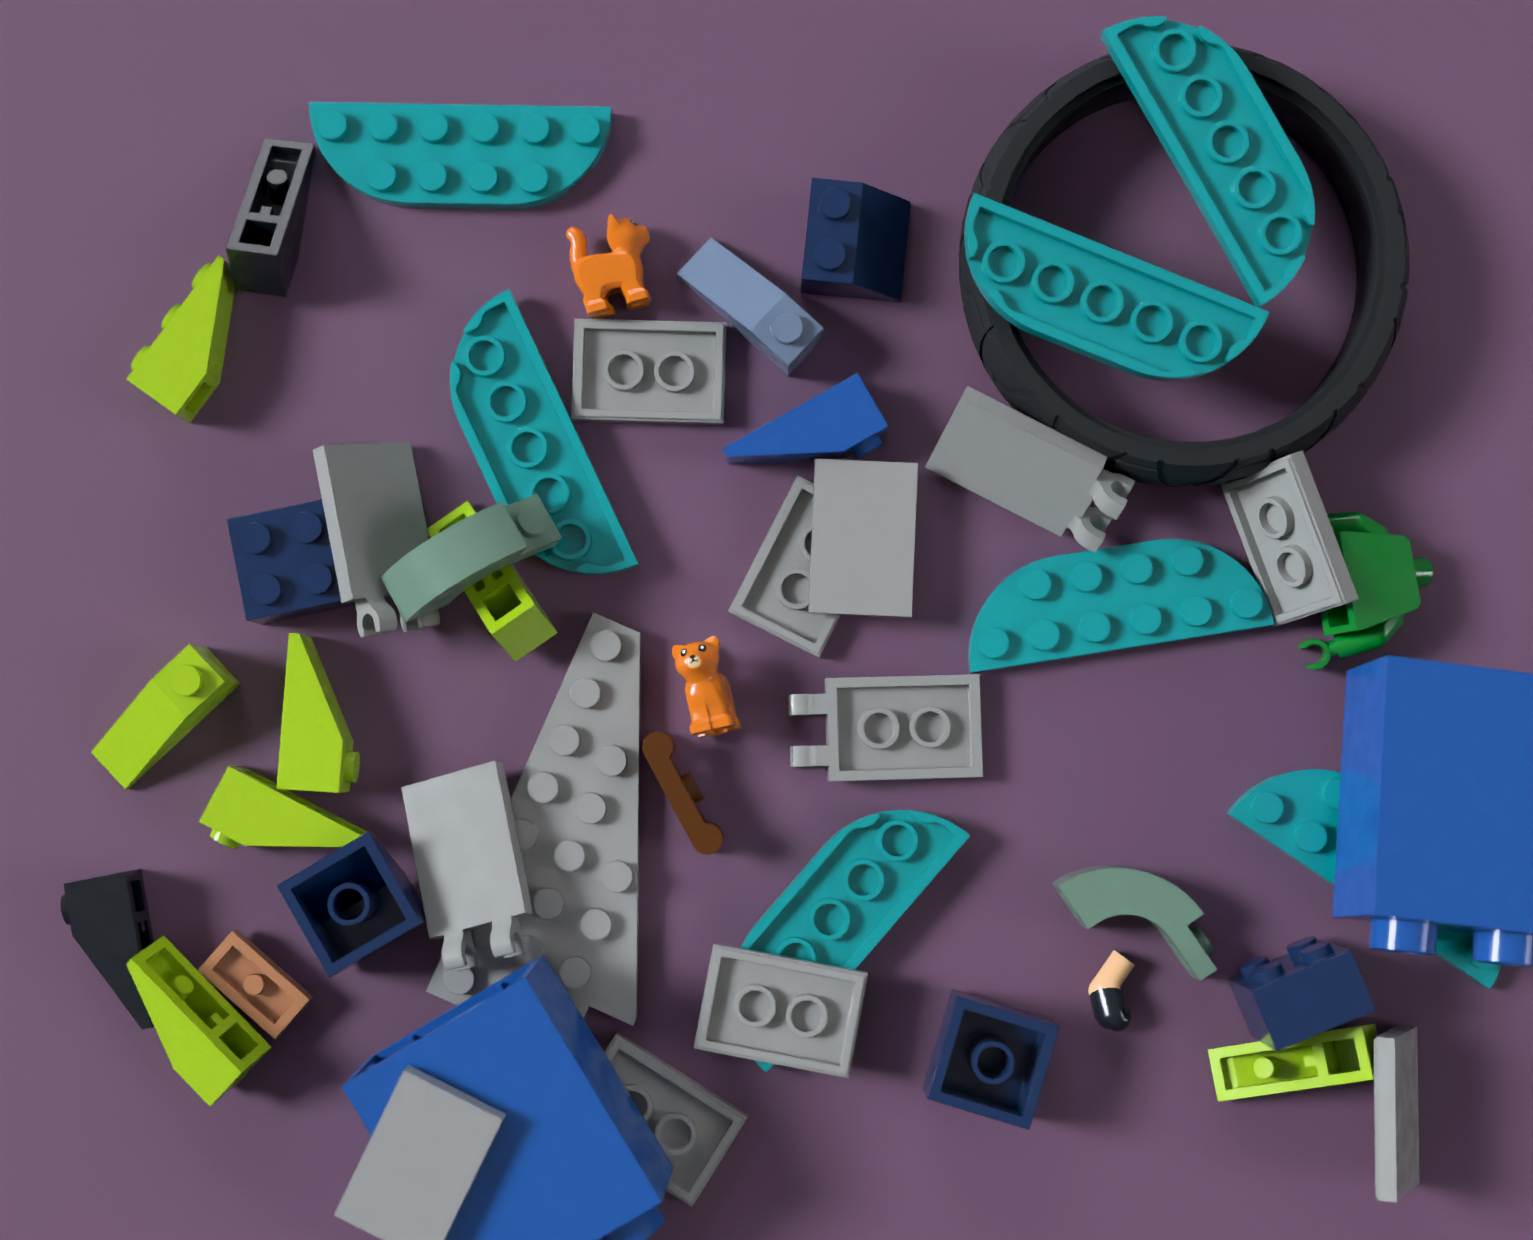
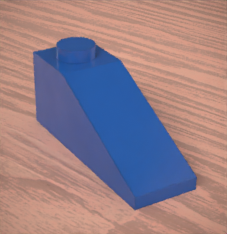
[723,373,888,464]

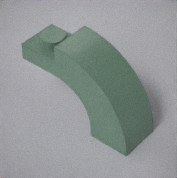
[381,494,562,623]
[1052,865,1218,981]

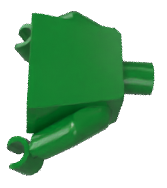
[1297,511,1433,670]

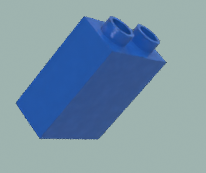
[1332,655,1533,967]
[341,954,674,1240]

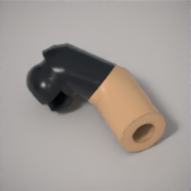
[1088,950,1135,1032]

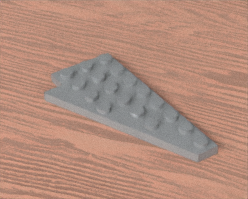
[426,612,641,1025]

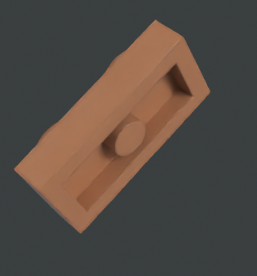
[198,929,314,1039]

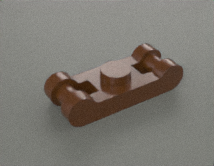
[642,731,724,855]

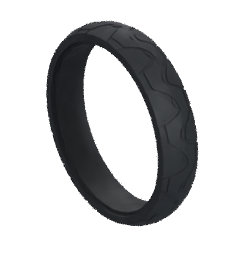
[959,45,1410,487]

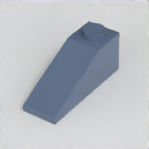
[677,237,824,377]

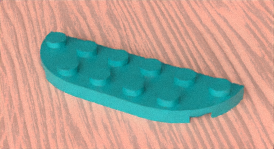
[1100,16,1315,307]
[309,102,613,210]
[964,193,1270,381]
[450,289,640,575]
[968,539,1275,673]
[1226,769,1502,989]
[741,810,970,1073]

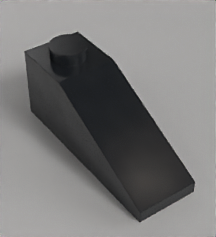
[226,137,315,297]
[60,869,154,1030]

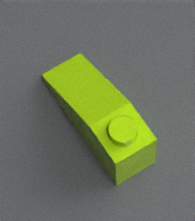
[427,501,558,662]
[276,633,360,793]
[91,644,241,789]
[199,766,376,849]
[126,935,272,1107]
[1208,1024,1378,1102]

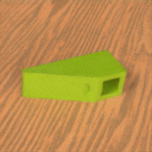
[126,255,235,423]

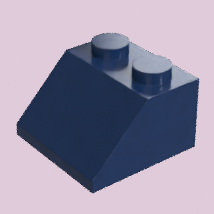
[800,178,911,303]
[276,831,426,977]

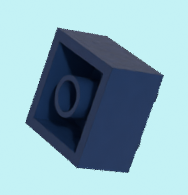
[227,499,355,625]
[1228,936,1376,1051]
[922,989,1059,1130]

